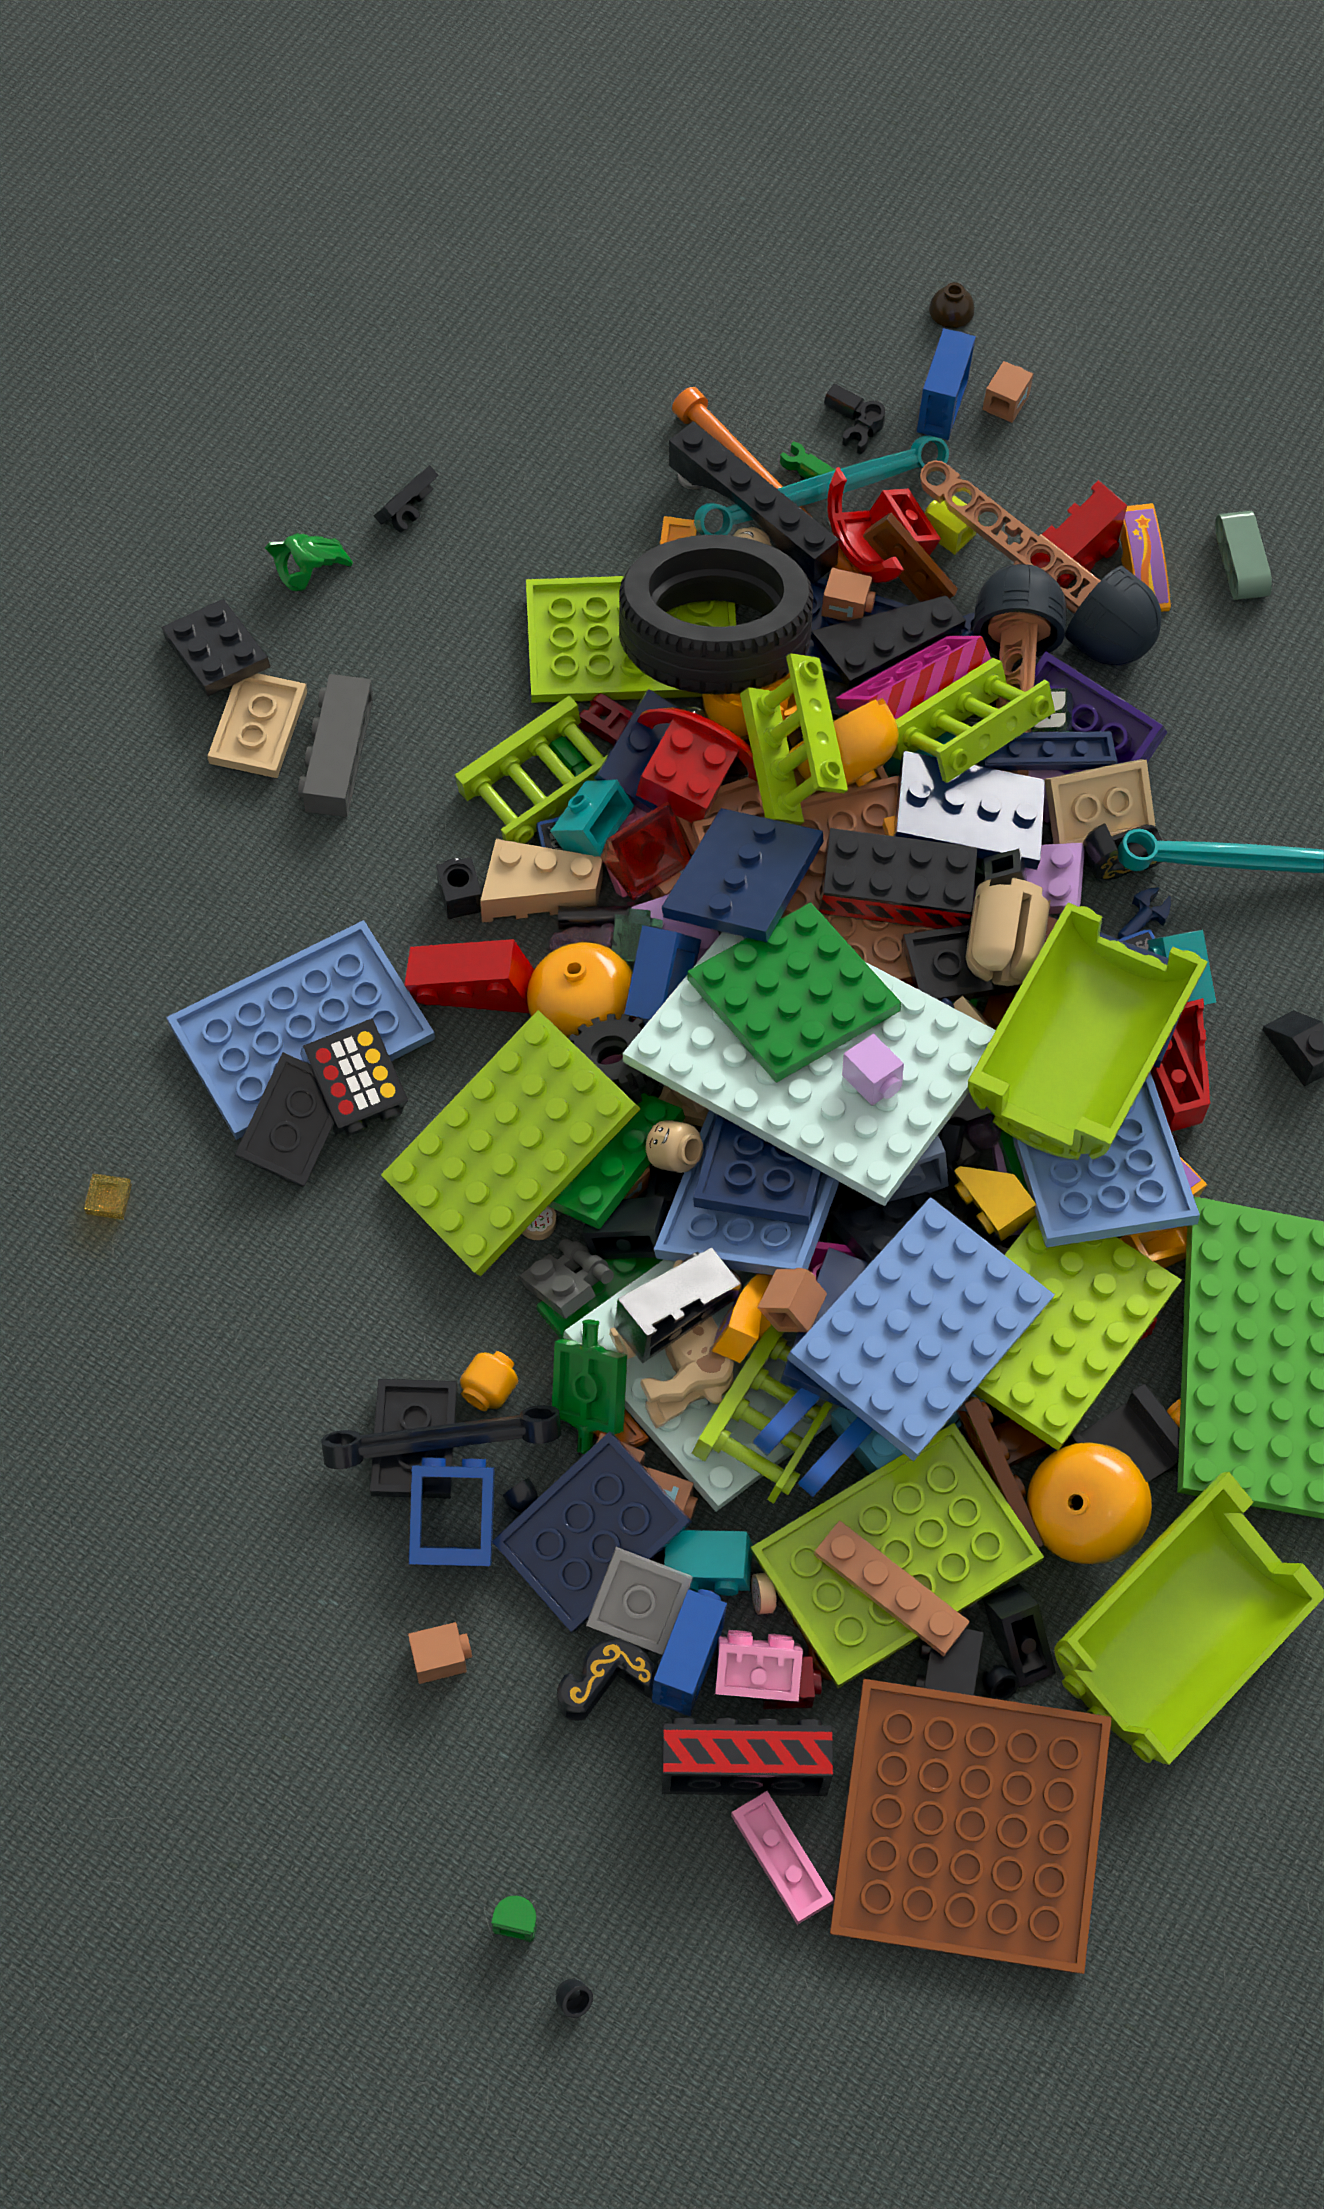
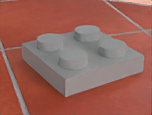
[586,1547,692,1655]

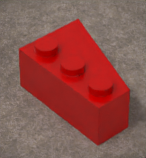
[404,939,534,1014]

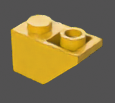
[954,1166,1036,1241]

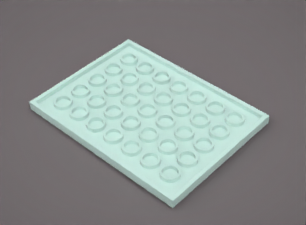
[623,918,996,1206]

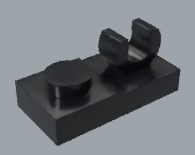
[373,465,439,533]

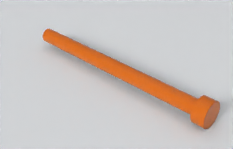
[672,387,873,584]

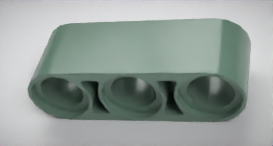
[1215,511,1272,600]

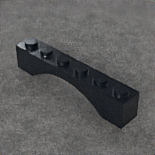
[669,421,839,584]

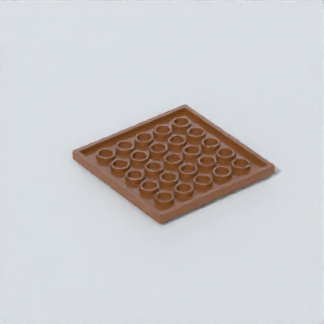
[829,1679,1112,1974]

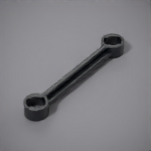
[321,1405,562,1469]

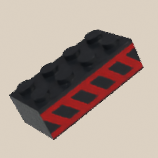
[819,828,977,929]
[661,1718,833,1796]

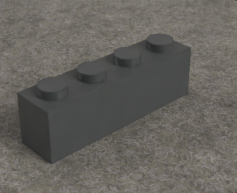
[298,674,373,817]

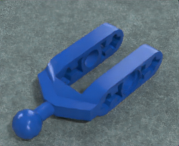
[752,1388,874,1498]

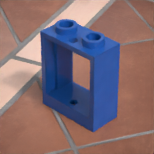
[917,328,976,440]
[624,925,702,1026]
[409,1458,495,1566]
[652,1589,727,1716]

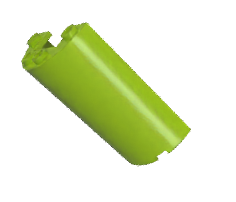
[968,902,1208,1160]
[1054,1472,1324,1765]

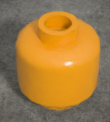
[460,1351,518,1411]

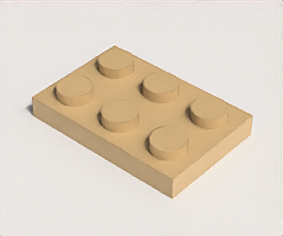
[208,673,307,778]
[1045,759,1155,844]

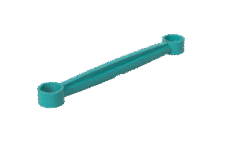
[694,436,949,535]
[1117,829,1324,873]

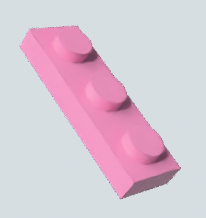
[731,1791,834,1925]

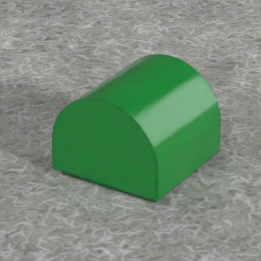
[491,1896,537,1942]

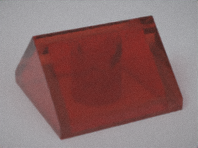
[601,802,691,900]

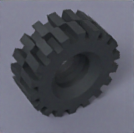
[569,1014,660,1104]

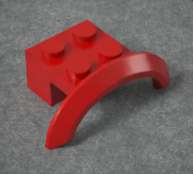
[827,467,941,583]
[636,708,758,824]

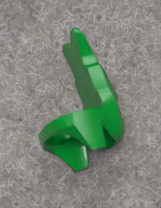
[265,533,353,591]

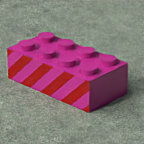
[835,636,991,720]

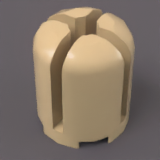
[965,878,1051,986]

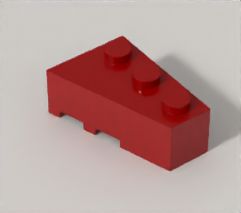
[1030,480,1128,589]
[1150,998,1210,1132]

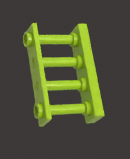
[740,653,848,826]
[892,658,1055,783]
[455,696,608,844]
[691,1324,833,1504]

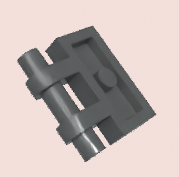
[519,1238,614,1319]

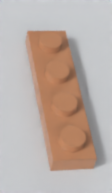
[814,1520,970,1657]

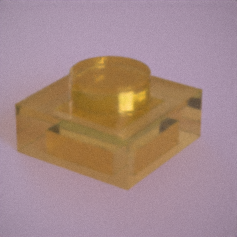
[84,1174,132,1220]

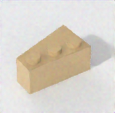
[481,839,603,922]

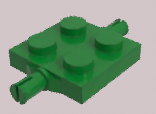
[552,1319,627,1454]

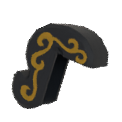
[1083,823,1162,880]
[557,1639,655,1721]

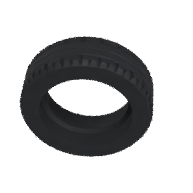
[619,535,813,694]

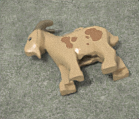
[609,1260,743,1428]

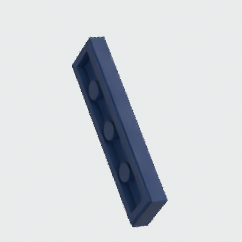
[979,731,1118,771]

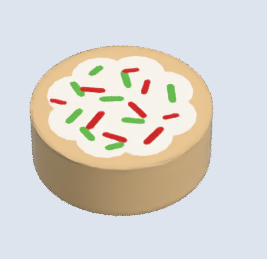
[522,1206,556,1240]
[751,1573,776,1615]

